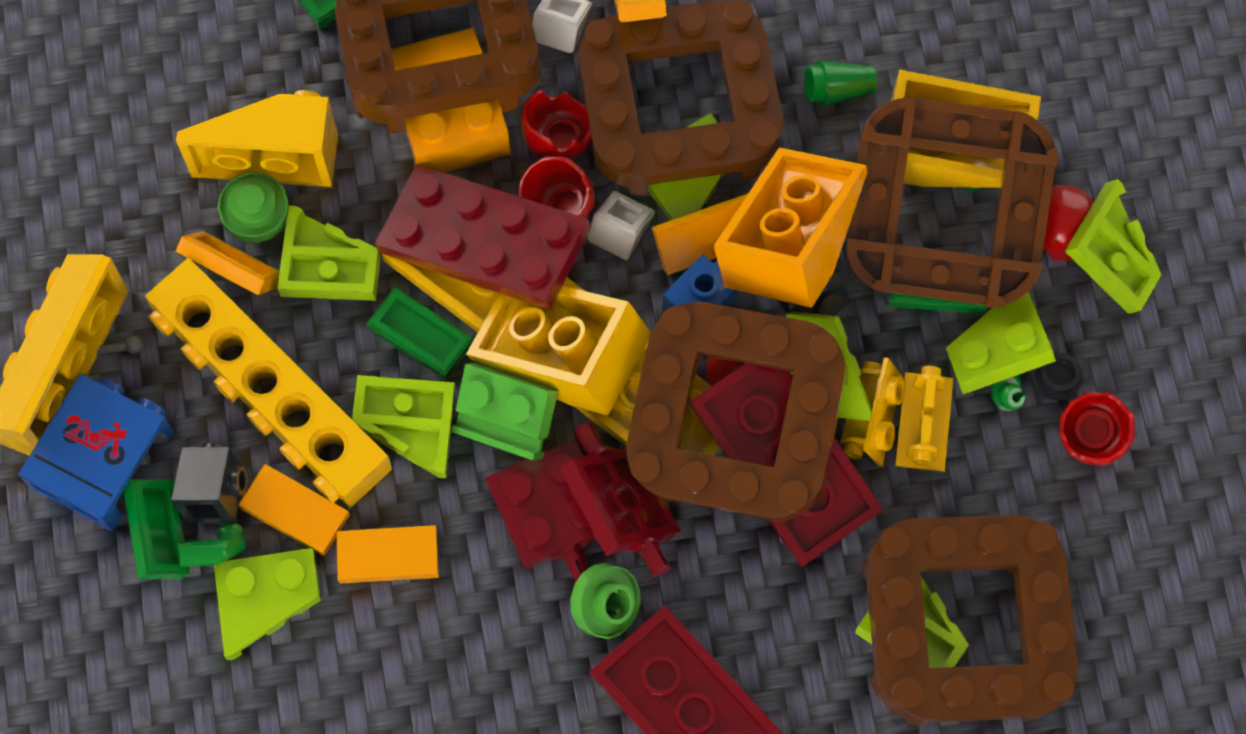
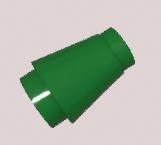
[804,60,877,107]

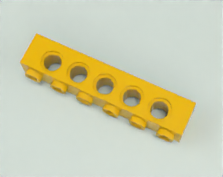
[145,257,392,509]

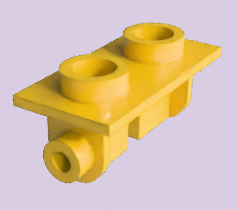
[840,358,905,467]
[895,366,954,472]

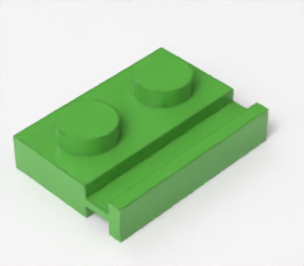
[451,363,558,461]

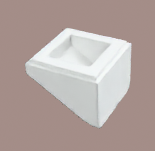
[532,0,592,53]
[587,191,656,260]

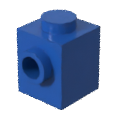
[663,254,738,312]

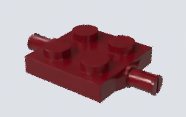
[560,421,681,578]
[485,439,596,584]

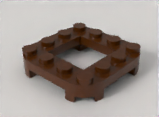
[335,0,542,133]
[578,0,783,195]
[845,97,1058,307]
[626,302,848,522]
[861,515,1078,726]

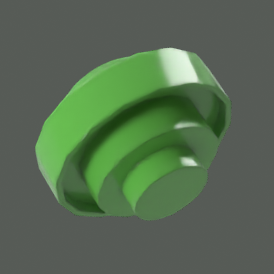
[218,172,290,243]
[570,563,641,639]

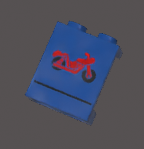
[18,374,174,532]

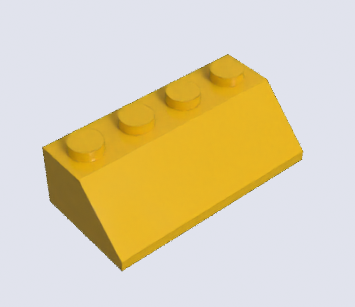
[0,254,129,456]

